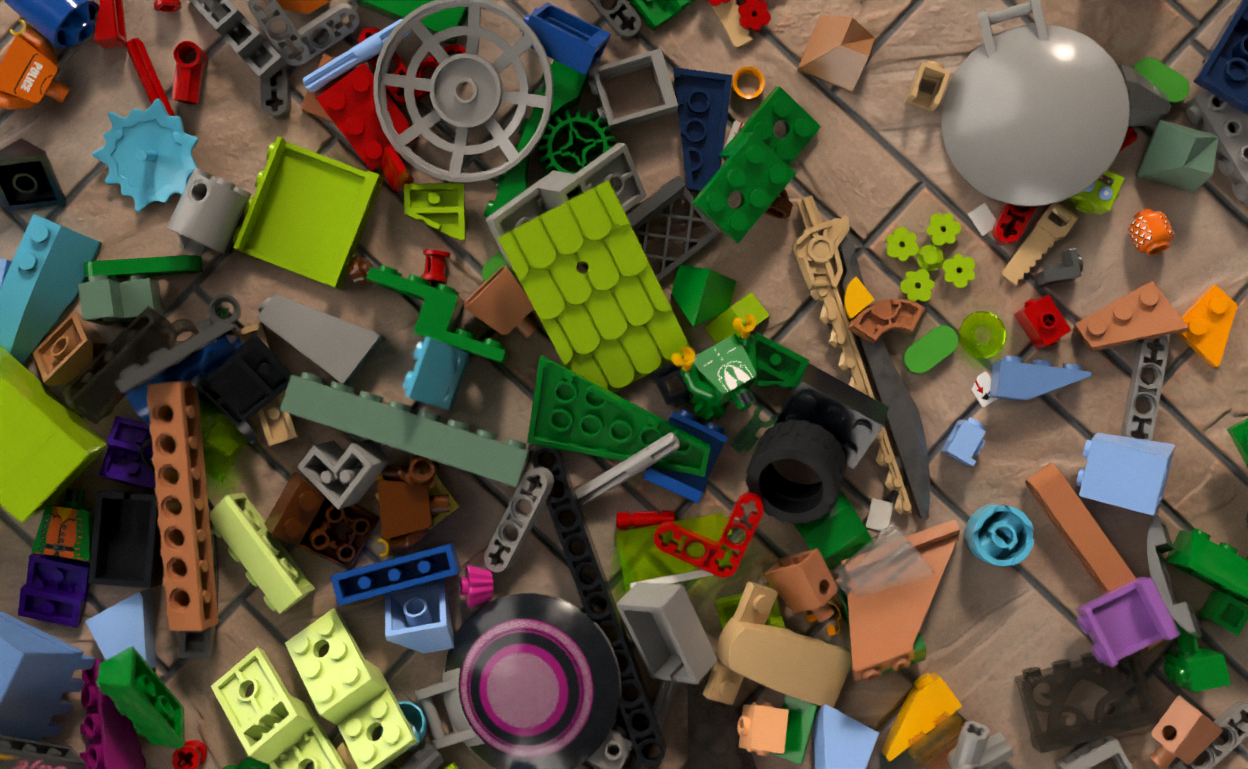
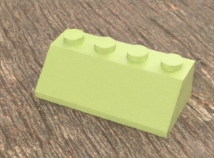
[209,493,315,614]

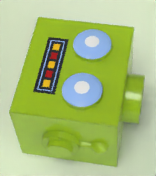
[1067,170,1125,215]

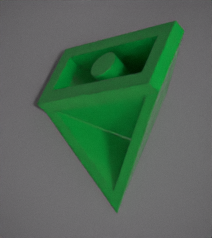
[671,265,736,328]

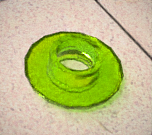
[959,311,1006,358]

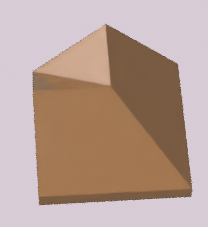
[797,15,875,93]
[32,310,109,386]

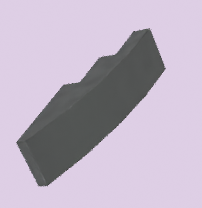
[189,0,287,83]

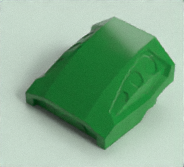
[792,491,874,571]

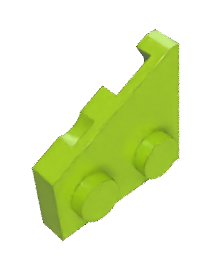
[404,183,466,242]

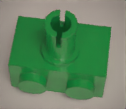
[1163,623,1231,693]

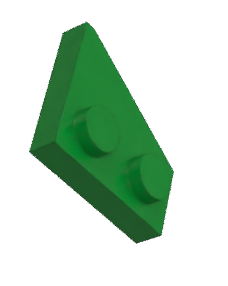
[753,332,810,387]

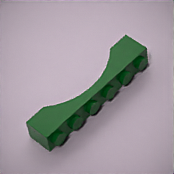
[484,60,589,227]

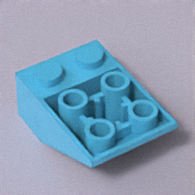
[403,336,471,411]

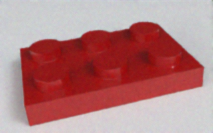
[316,63,419,172]

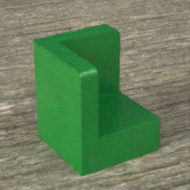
[1198,590,1248,636]

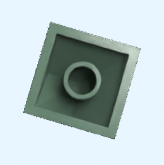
[1136,120,1219,193]

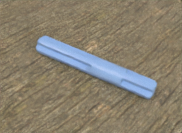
[303,19,410,92]

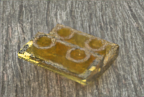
[906,711,964,769]

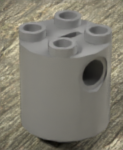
[167,167,251,257]

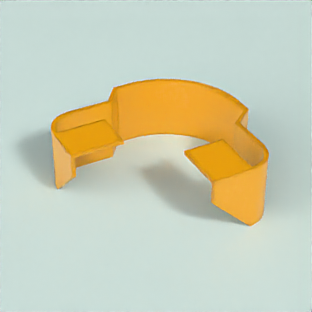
[804,601,841,636]

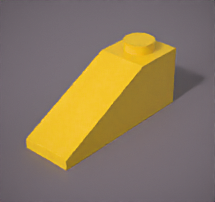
[880,672,962,762]

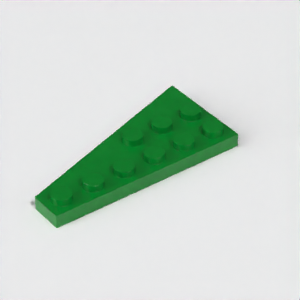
[527,355,711,477]

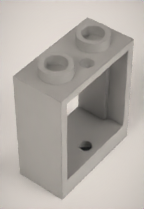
[588,48,678,131]
[1054,734,1133,769]

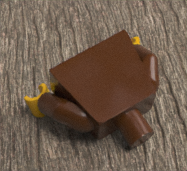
[375,465,450,557]

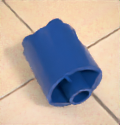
[5,0,99,49]

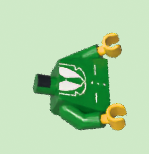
[671,314,758,412]

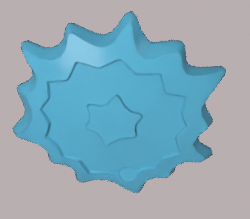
[92,98,198,212]

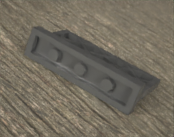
[626,175,720,281]

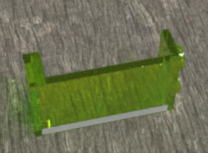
[615,511,736,593]

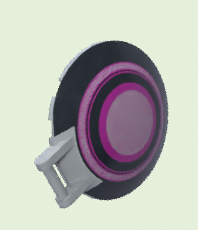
[414,592,621,769]

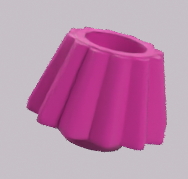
[460,565,493,607]

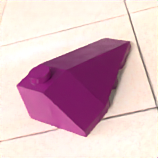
[80,659,146,769]

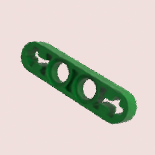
[84,255,203,279]

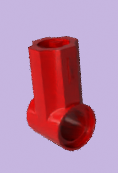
[172,41,208,105]

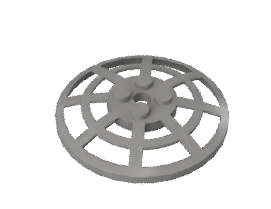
[373,0,554,183]

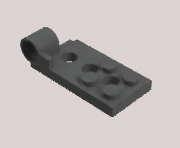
[115,294,241,393]

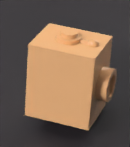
[737,702,789,756]

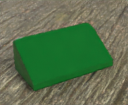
[770,694,817,764]

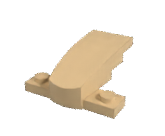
[703,581,852,708]

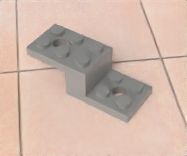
[486,143,647,271]

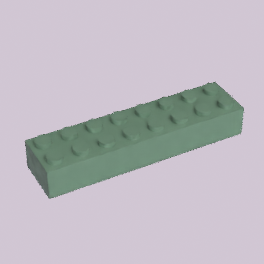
[280,372,532,487]

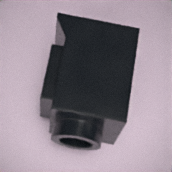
[651,362,691,408]

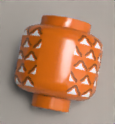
[1128,209,1175,256]

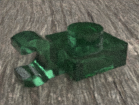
[728,405,777,453]

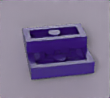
[98,416,156,491]
[18,553,90,628]

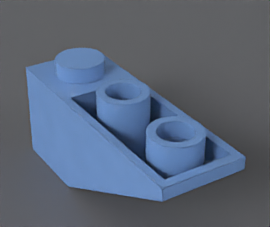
[989,356,1091,401]

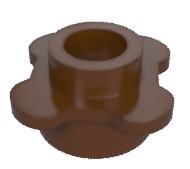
[405,456,440,489]

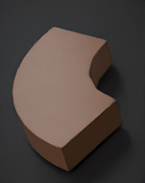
[847,299,925,344]

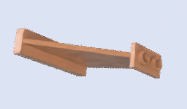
[841,519,960,681]

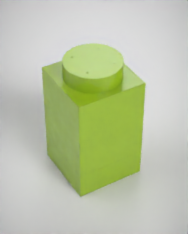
[0,345,108,523]

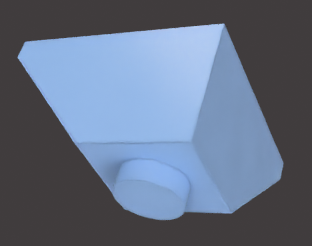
[385,579,454,654]

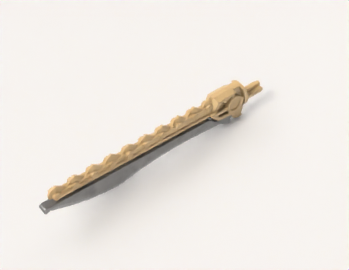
[791,195,930,520]

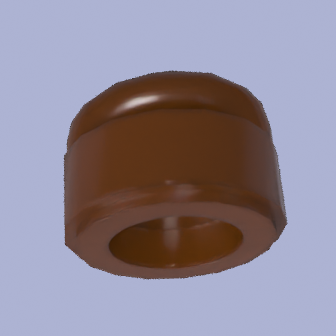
[765,189,793,219]

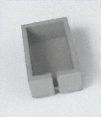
[616,582,718,684]

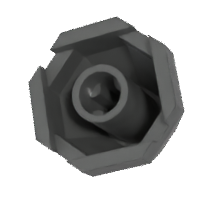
[1117,65,1171,127]

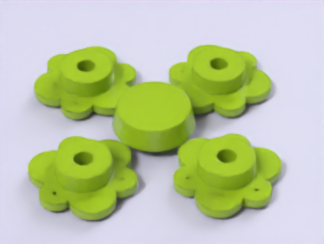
[886,213,975,302]

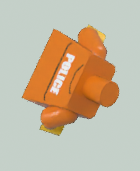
[0,19,71,110]

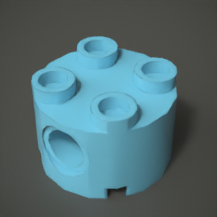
[963,504,1034,566]

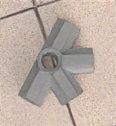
[946,721,1014,769]

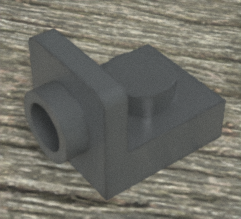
[1035,247,1083,287]

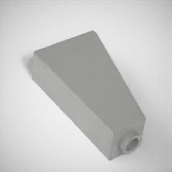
[257,294,385,386]

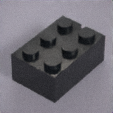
[774,363,889,469]
[88,490,163,588]

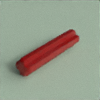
[125,38,175,116]

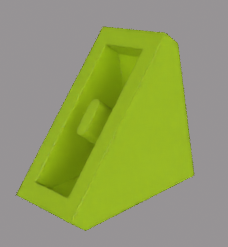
[704,292,770,344]

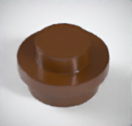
[349,257,374,286]

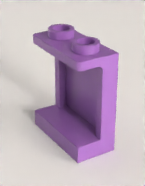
[1076,577,1180,667]

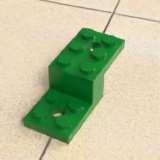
[692,86,821,243]
[366,264,510,365]

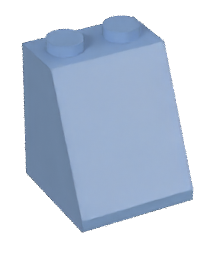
[1076,432,1176,516]

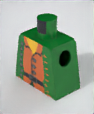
[31,488,95,560]

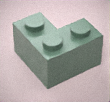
[78,274,164,326]

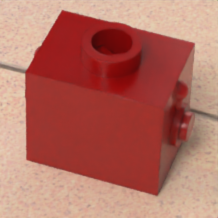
[1014,294,1072,349]

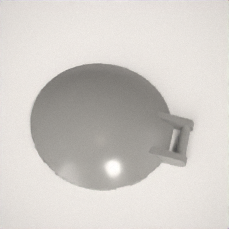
[941,0,1129,207]

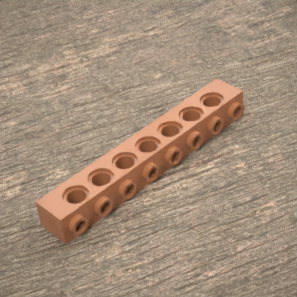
[147,381,219,631]

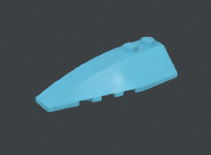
[0,214,102,366]

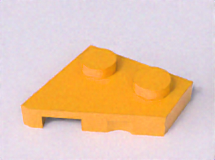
[1177,284,1238,368]

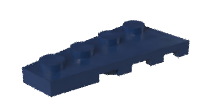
[673,67,732,192]

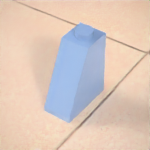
[85,589,156,669]
[813,704,879,769]

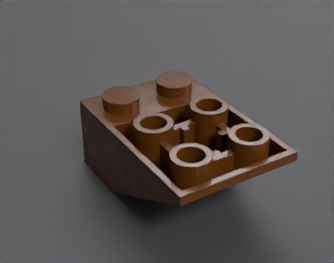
[264,472,380,570]

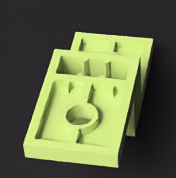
[285,608,418,769]
[210,647,347,769]

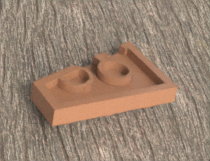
[1073,280,1189,352]

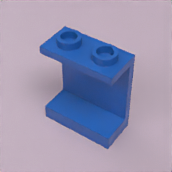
[642,409,728,503]

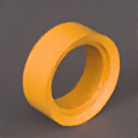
[732,66,765,101]

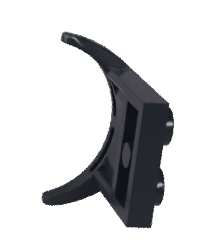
[191,334,294,445]

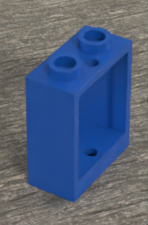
[520,2,611,75]

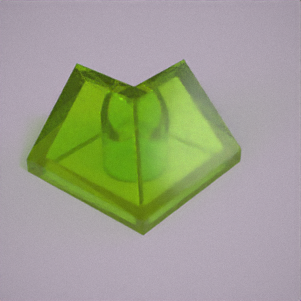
[174,400,248,482]

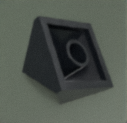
[0,138,67,211]

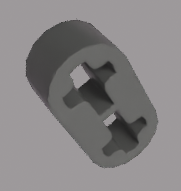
[260,66,291,119]

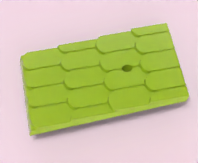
[497,180,691,393]

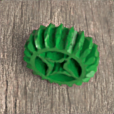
[537,109,617,175]

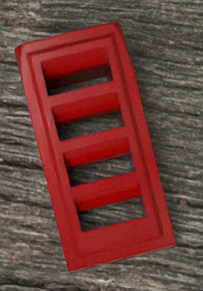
[94,0,127,48]
[381,145,414,192]

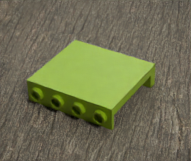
[233,136,384,290]

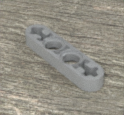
[1121,335,1169,441]
[484,467,554,573]
[1167,701,1248,769]

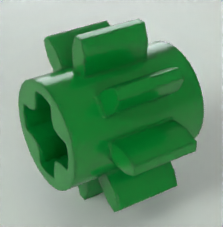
[690,395,730,421]

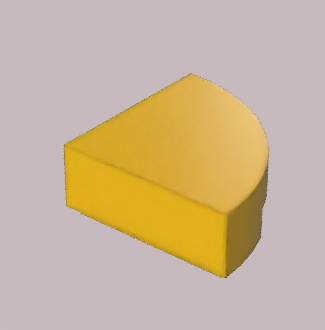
[844,276,875,319]

